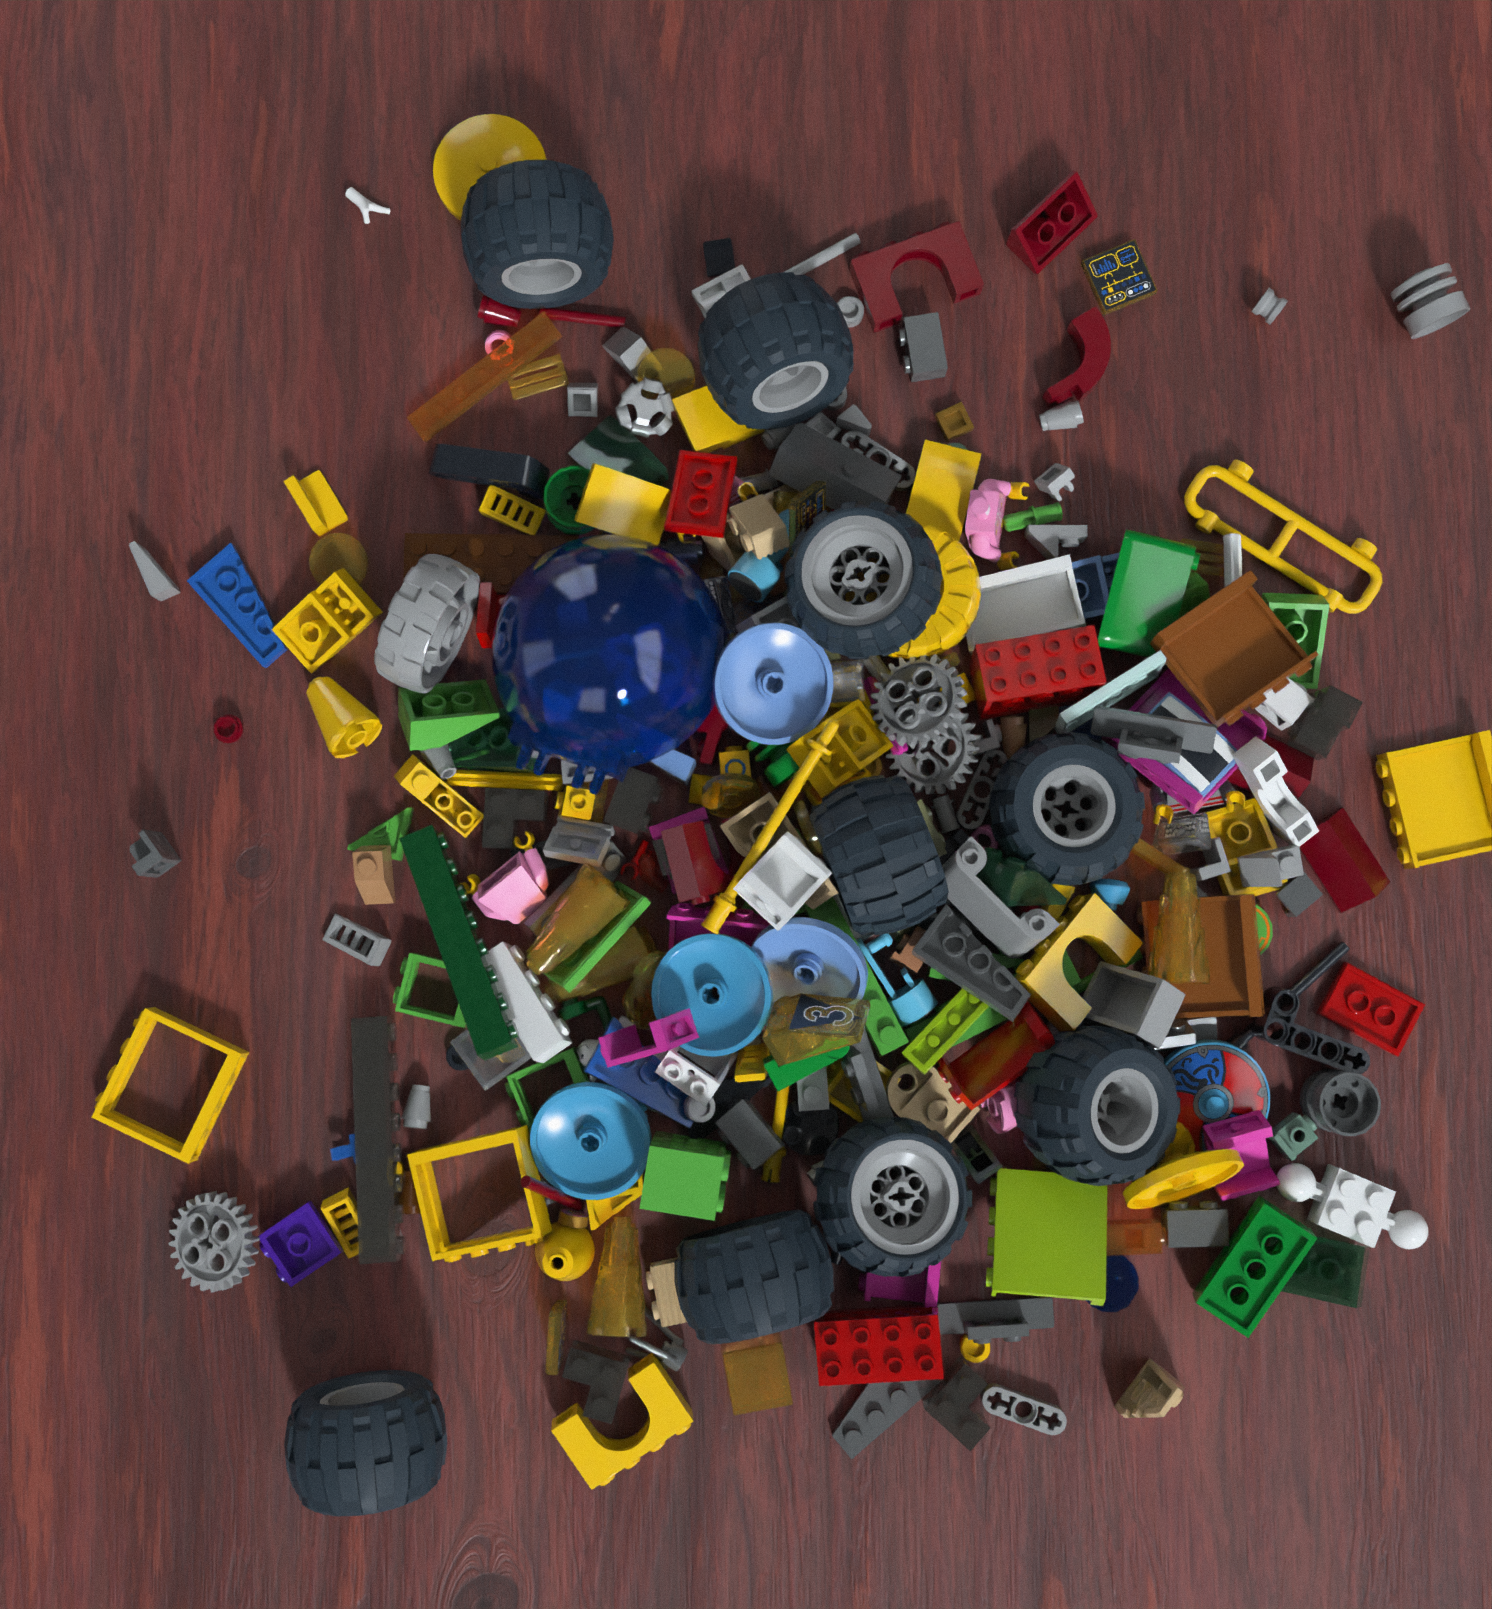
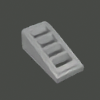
[129,541,180,601]
[322,913,392,966]

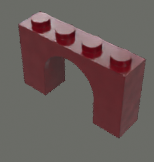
[849,221,984,333]
[661,817,745,905]

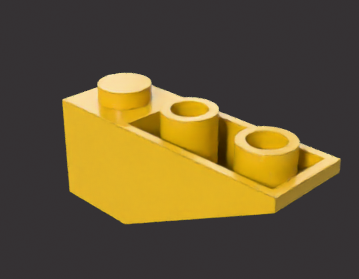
[394,754,485,838]

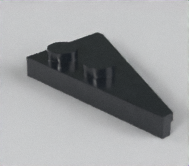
[687,1073,772,1140]

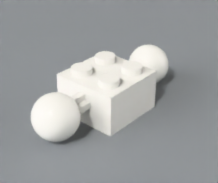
[1277,1163,1428,1249]

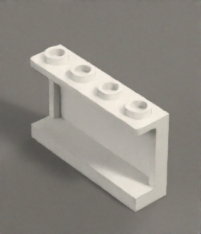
[966,554,1086,655]

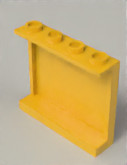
[1376,730,1492,869]

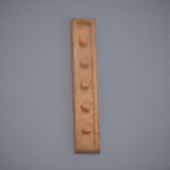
[406,312,562,442]

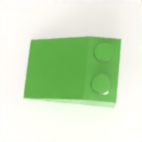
[1262,593,1330,689]
[398,679,499,751]

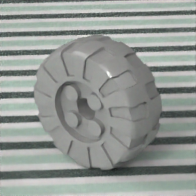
[374,554,480,693]

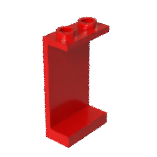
[936,1001,1055,1110]

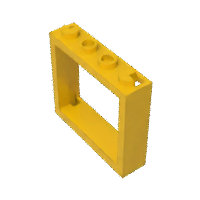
[91,1007,249,1164]
[407,1125,552,1263]

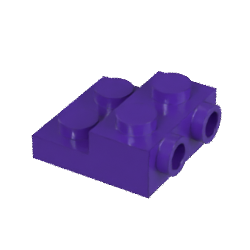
[258,1201,343,1287]

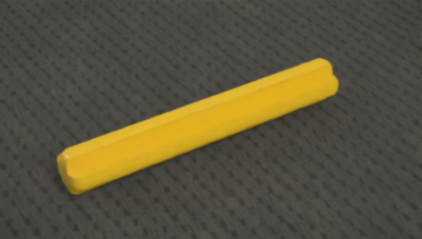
[447,770,563,791]

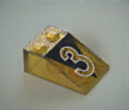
[762,993,871,1066]

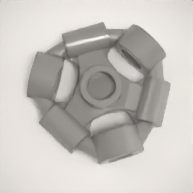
[615,377,674,438]

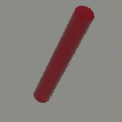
[539,308,626,328]
[521,1175,583,1211]

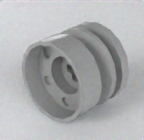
[1390,263,1470,339]

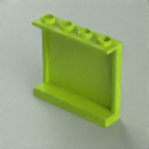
[986,1168,1107,1306]

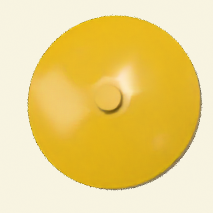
[433,114,547,221]
[1123,1149,1244,1209]

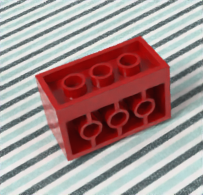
[969,625,1106,720]
[814,1304,944,1386]

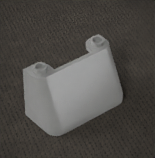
[942,836,1060,959]

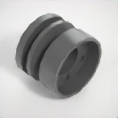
[1300,1068,1381,1136]

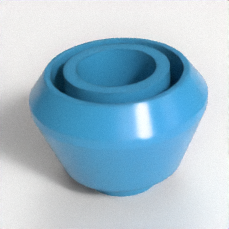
[1089,878,1130,911]

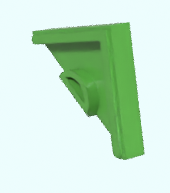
[347,807,414,861]

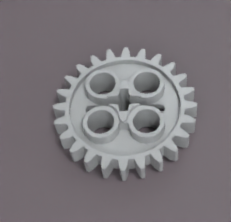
[870,654,967,749]
[886,700,980,794]
[169,1191,260,1292]

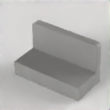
[1184,837,1231,882]

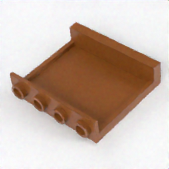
[1150,570,1318,728]
[1137,894,1265,1018]

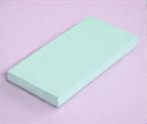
[1054,650,1167,734]

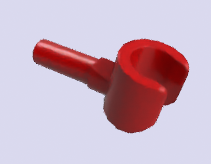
[621,840,649,880]

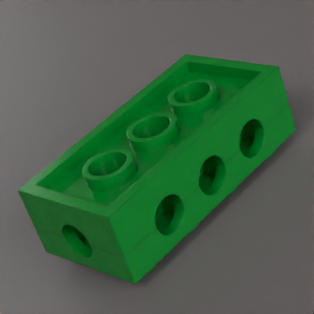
[1192,1195,1317,1338]

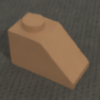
[352,844,395,905]

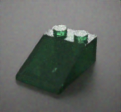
[568,415,669,486]
[449,708,545,773]
[976,847,1067,906]
[1270,1235,1370,1308]

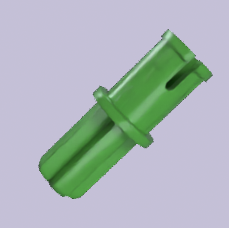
[1003,502,1063,532]

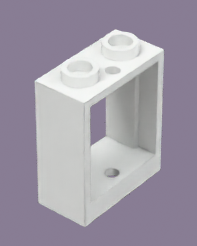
[655,1046,738,1106]

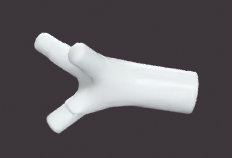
[345,187,391,224]

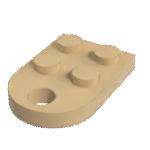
[886,1061,980,1143]

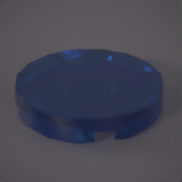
[1086,1251,1139,1312]

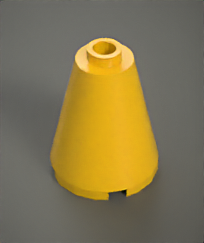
[306,676,382,758]
[535,1221,595,1281]

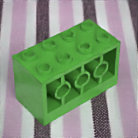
[639,1131,731,1221]

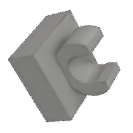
[1034,463,1075,501]

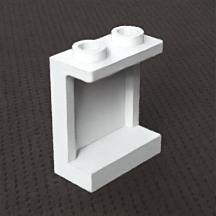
[733,831,832,931]

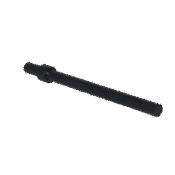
[1227,941,1350,1050]

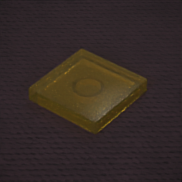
[723,1342,793,1415]

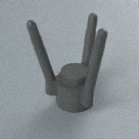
[625,1301,688,1372]

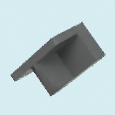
[129,829,182,878]

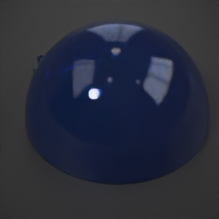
[491,534,728,795]

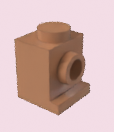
[888,926,926,975]

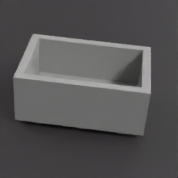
[1082,961,1186,1050]

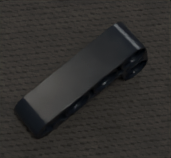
[429,444,550,499]
[1252,986,1370,1074]

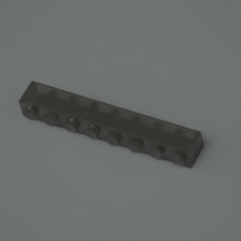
[351,1016,406,1264]

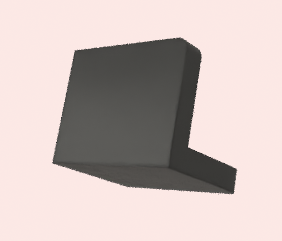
[1276,871,1323,917]

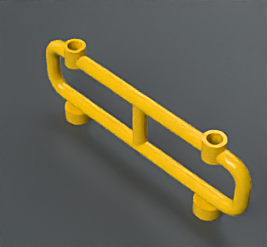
[1184,460,1382,614]

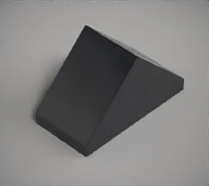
[951,1124,1003,1184]

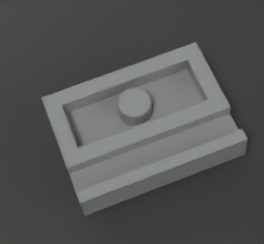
[543,816,615,867]

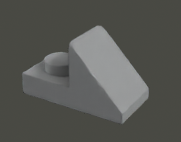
[1024,525,1088,560]
[1237,844,1304,887]

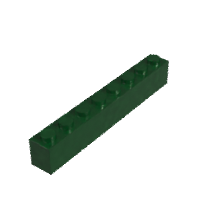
[399,825,519,1061]

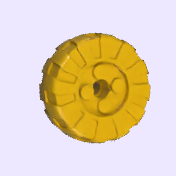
[845,525,981,661]

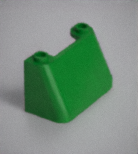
[1098,529,1201,658]

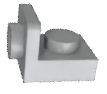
[972,719,1003,756]

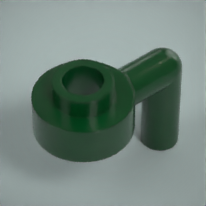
[557,995,612,1031]

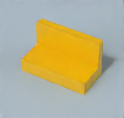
[284,470,348,537]

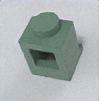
[1268,1112,1318,1161]

